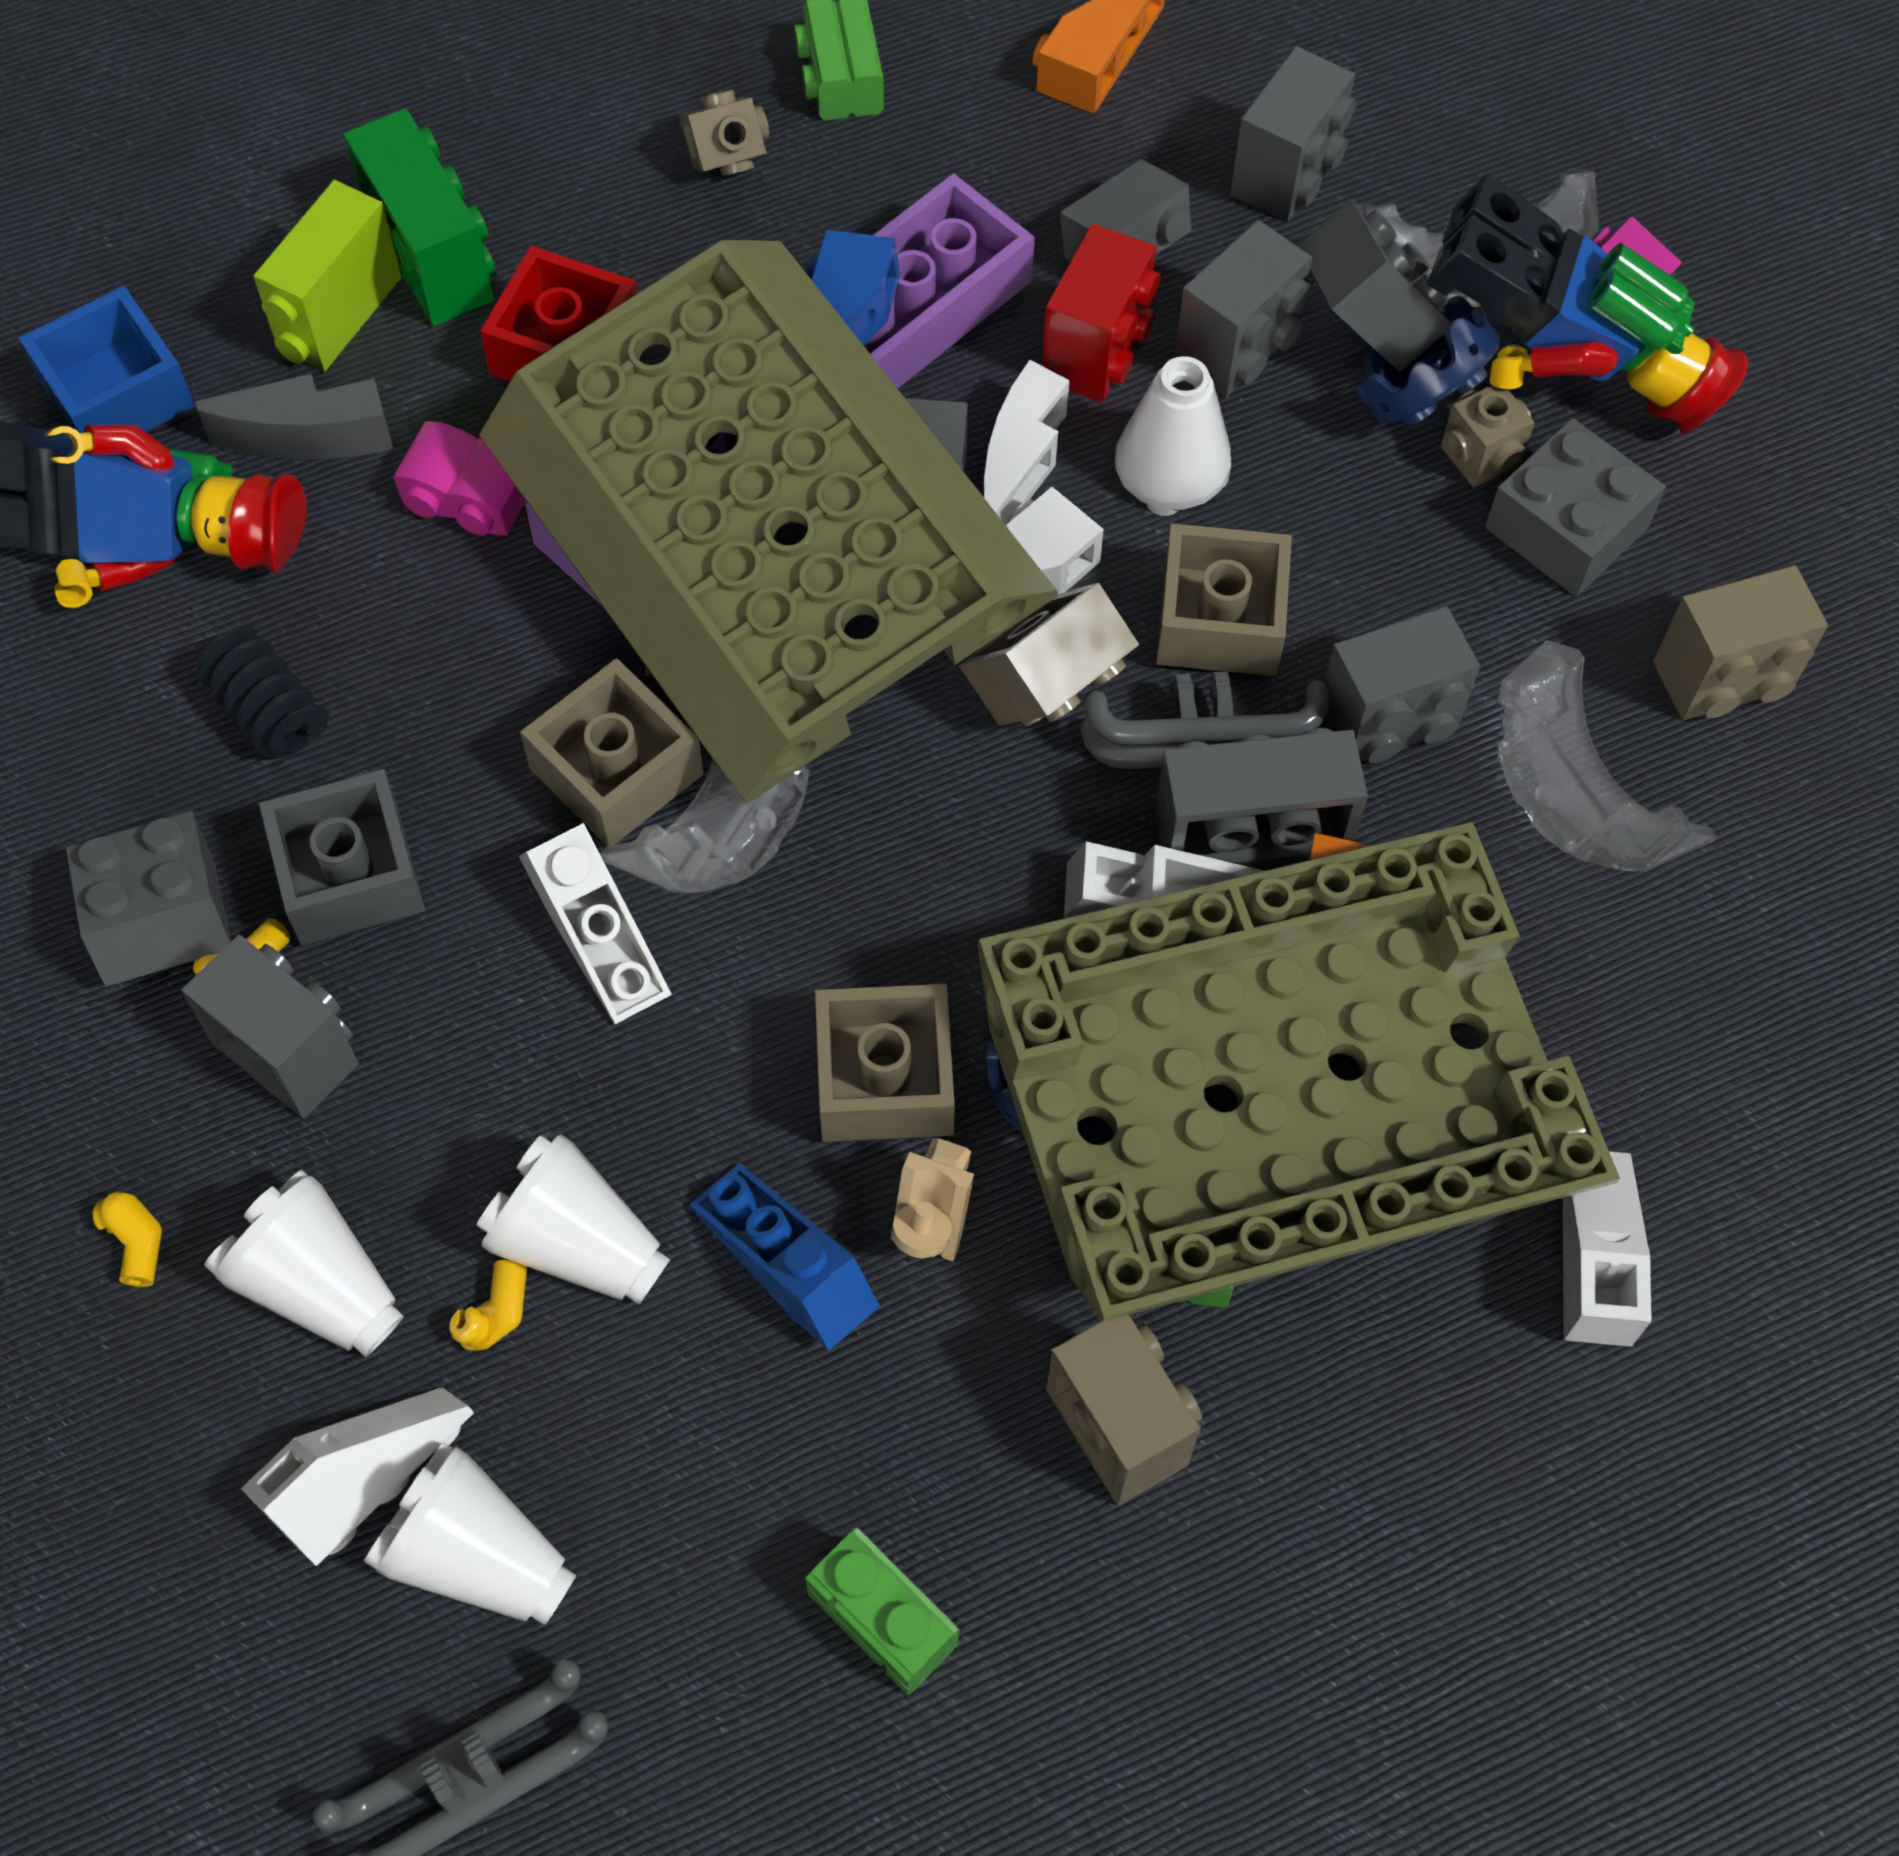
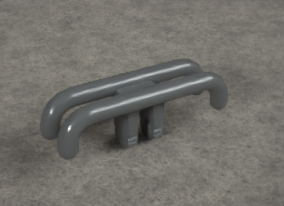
[1080,672,1330,770]
[312,1660,608,1856]

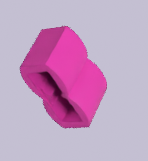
[393,421,526,536]

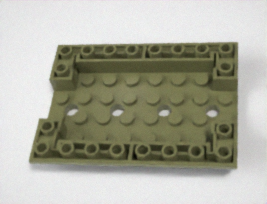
[479,240,1058,805]
[977,822,1620,1322]

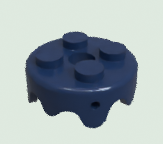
[1355,295,1501,427]

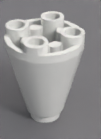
[1115,356,1231,516]
[476,1134,671,1304]
[204,1170,404,1357]
[364,1442,576,1625]

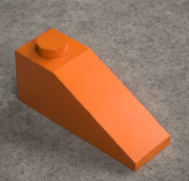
[1033,0,1165,114]

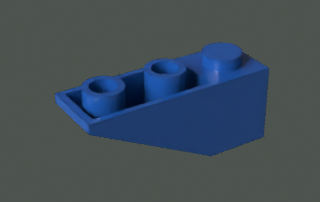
[807,229,900,346]
[689,1163,880,1351]

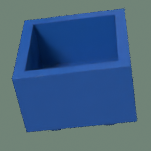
[18,286,195,433]

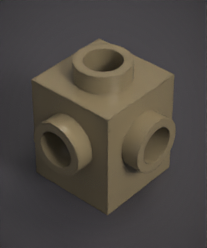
[679,89,770,176]
[1441,385,1535,488]

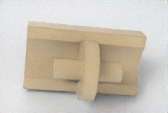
[891,1138,974,1261]

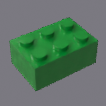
[343,108,497,327]

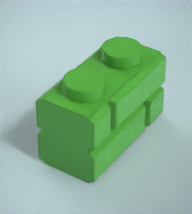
[794,0,884,121]
[806,1528,959,1696]

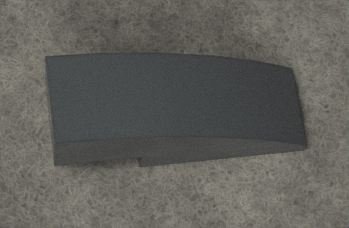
[195,374,394,460]

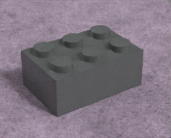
[1154,728,1368,867]

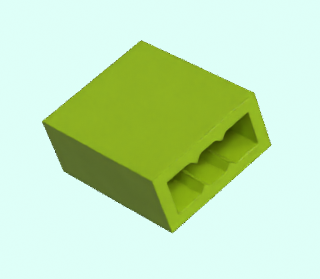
[253,180,402,372]

